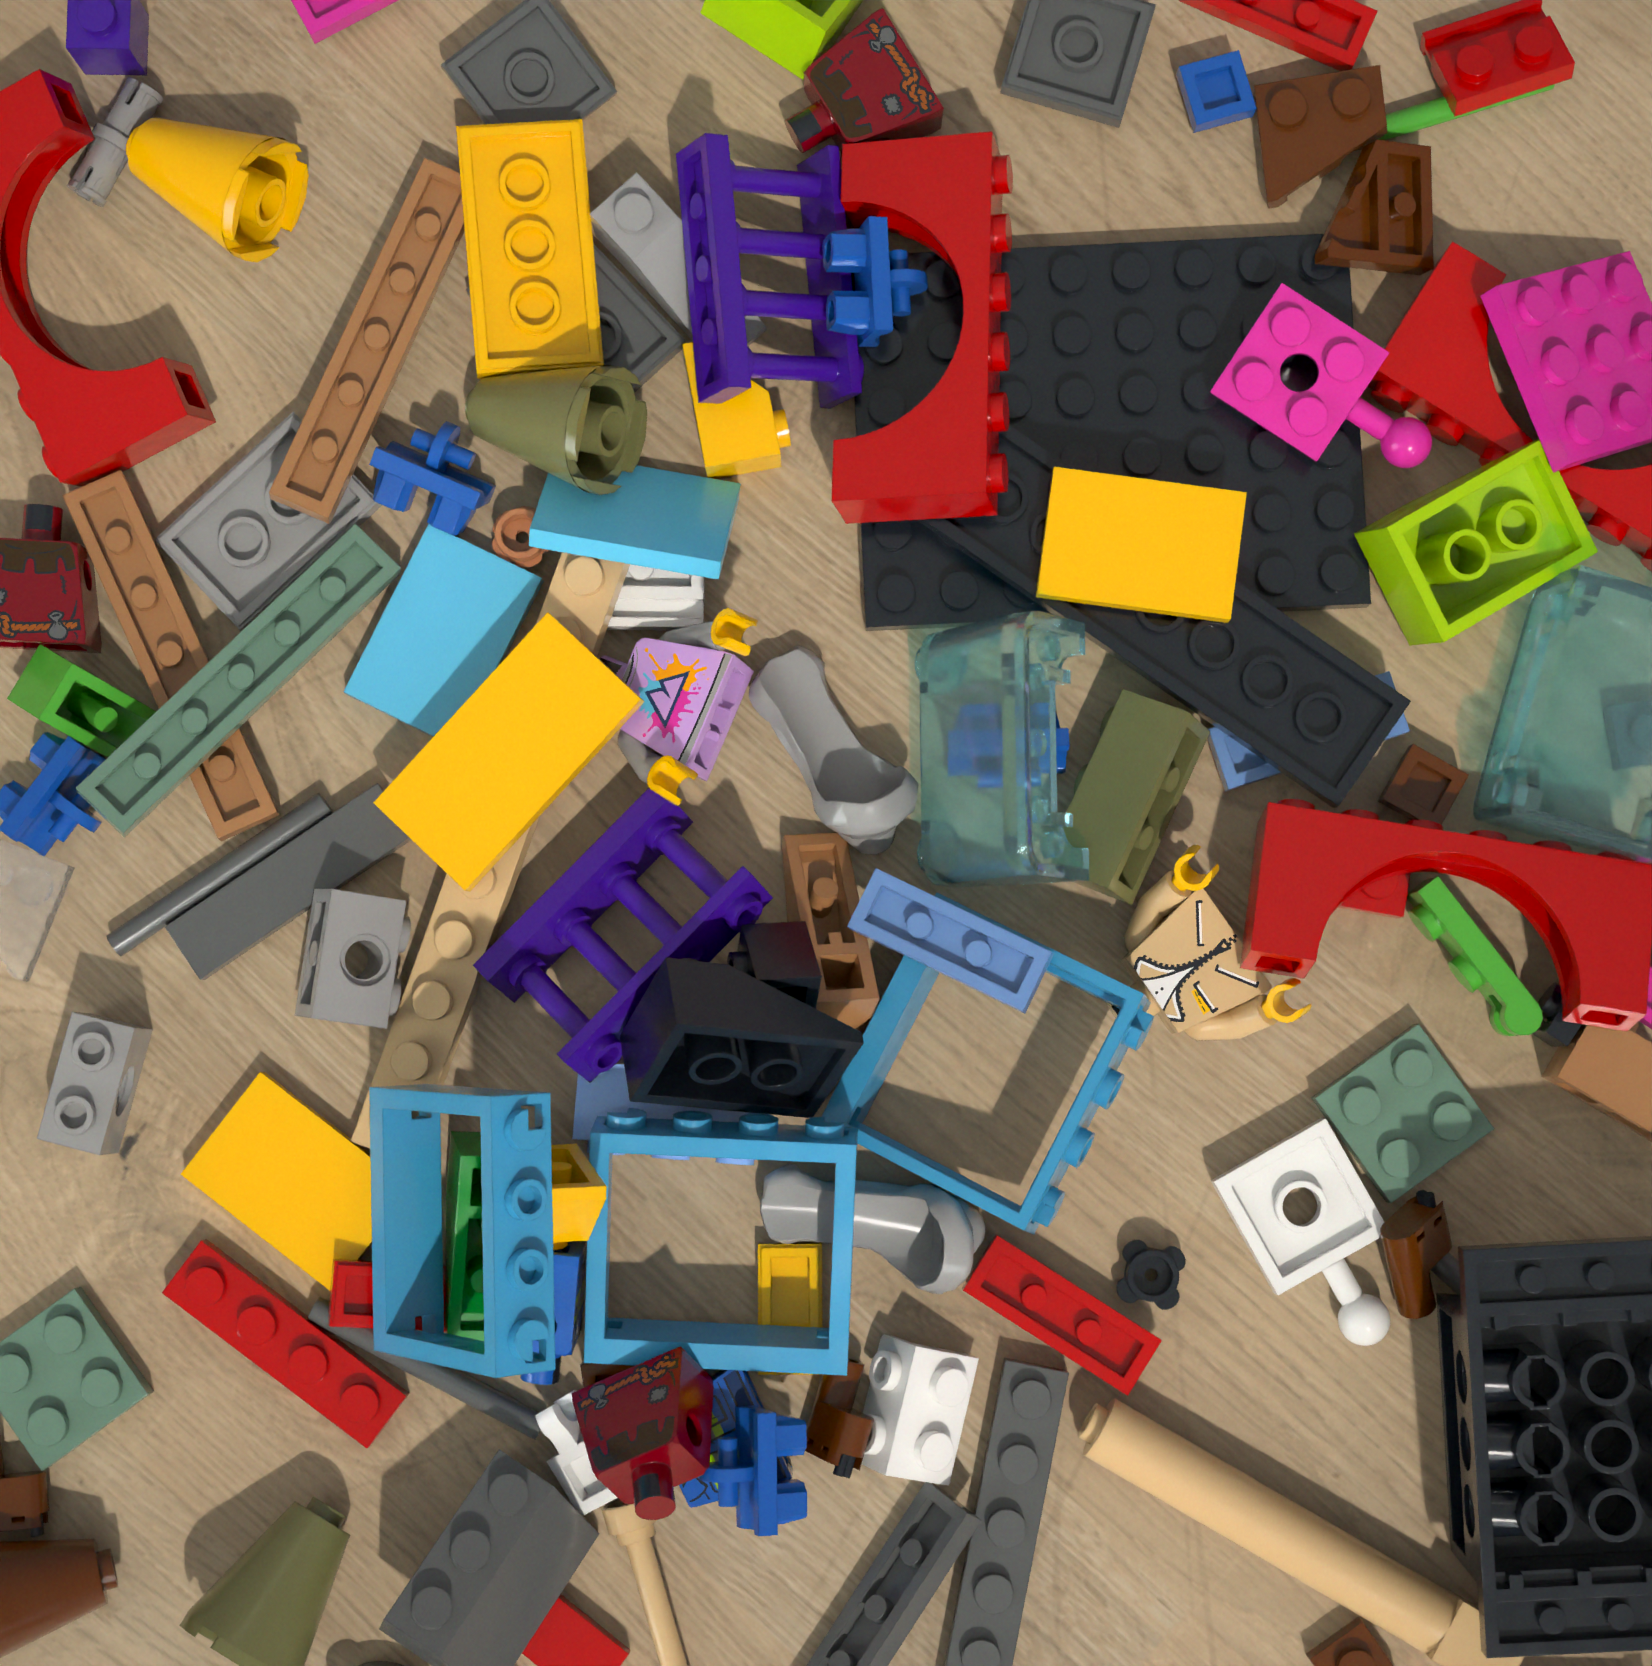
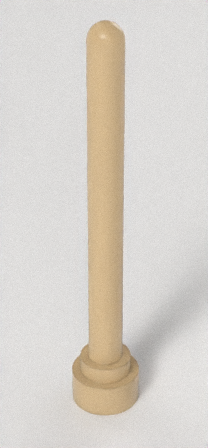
[601,1499,687,1666]

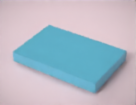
[529,465,741,579]
[343,523,544,737]

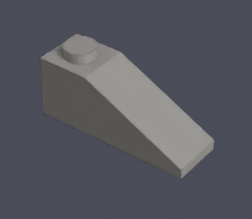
[590,172,767,346]

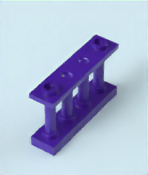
[676,133,864,409]
[473,788,773,1083]

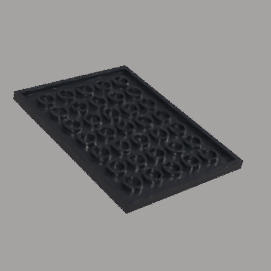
[851,234,1371,631]

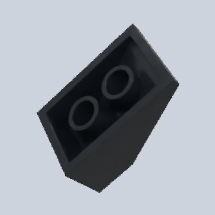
[620,957,864,1118]

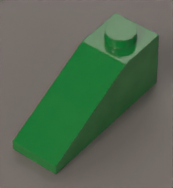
[445,1131,484,1341]

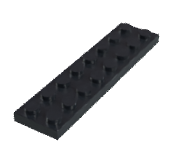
[917,425,1411,809]

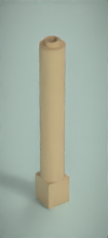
[1078,1398,1525,1666]

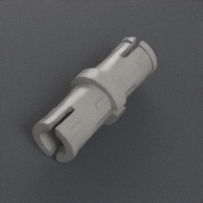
[67,77,164,207]

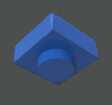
[1176,50,1257,133]

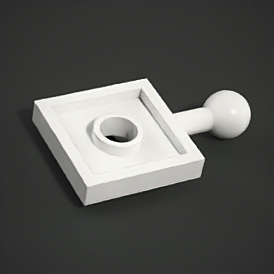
[1210,1118,1390,1346]

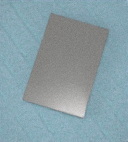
[154,411,382,631]

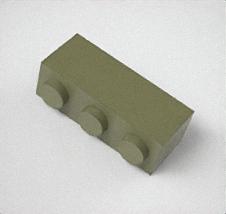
[1043,689,1210,905]

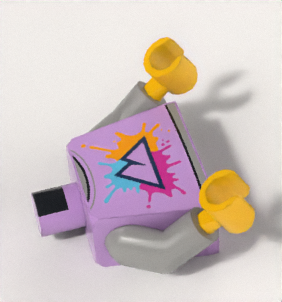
[600,608,758,806]

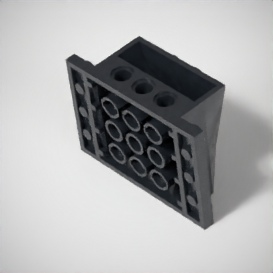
[1436,1236,1652,1658]

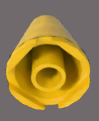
[126,117,309,263]

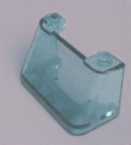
[1473,565,1652,863]
[915,611,1089,888]

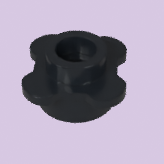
[1116,1240,1186,1310]

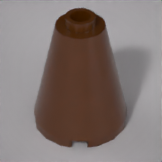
[0,1539,118,1658]

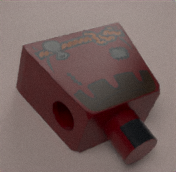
[784,7,944,154]
[0,504,102,653]
[572,1346,714,1520]

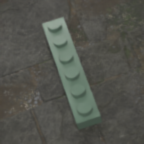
[76,524,401,838]

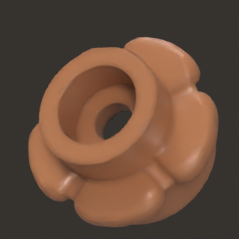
[492,506,550,568]

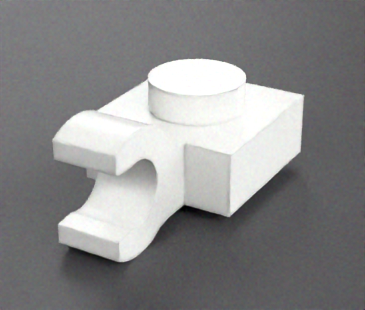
[535,1390,618,1516]

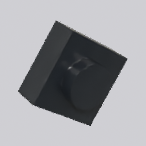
[1532,982,1582,1047]

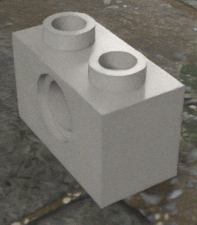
[295,889,411,1029]
[37,1012,153,1155]

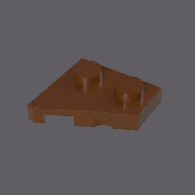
[1254,65,1387,209]
[1315,139,1434,275]

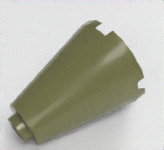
[465,365,647,495]
[179,1497,350,1666]

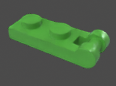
[1407,876,1543,1036]

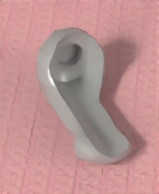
[749,645,919,855]
[760,1164,986,1294]

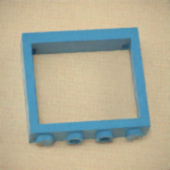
[821,892,1154,1235]
[369,1084,555,1378]
[584,1108,858,1376]

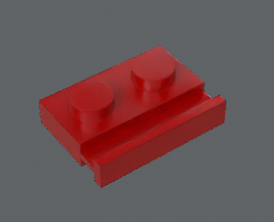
[1420,0,1575,117]

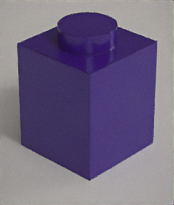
[66,0,149,76]

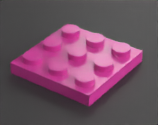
[1481,251,1652,473]

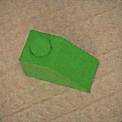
[7,644,156,757]

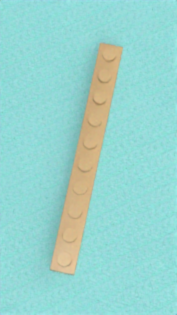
[351,552,630,1148]

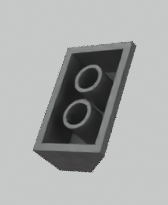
[379,1449,599,1666]

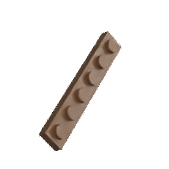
[269,158,465,524]
[62,470,280,841]

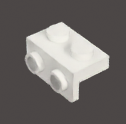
[862,1334,979,1486]

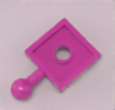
[1210,283,1432,468]

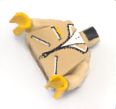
[1107,845,1312,1041]

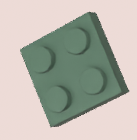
[1311,1024,1494,1203]
[0,1287,154,1471]

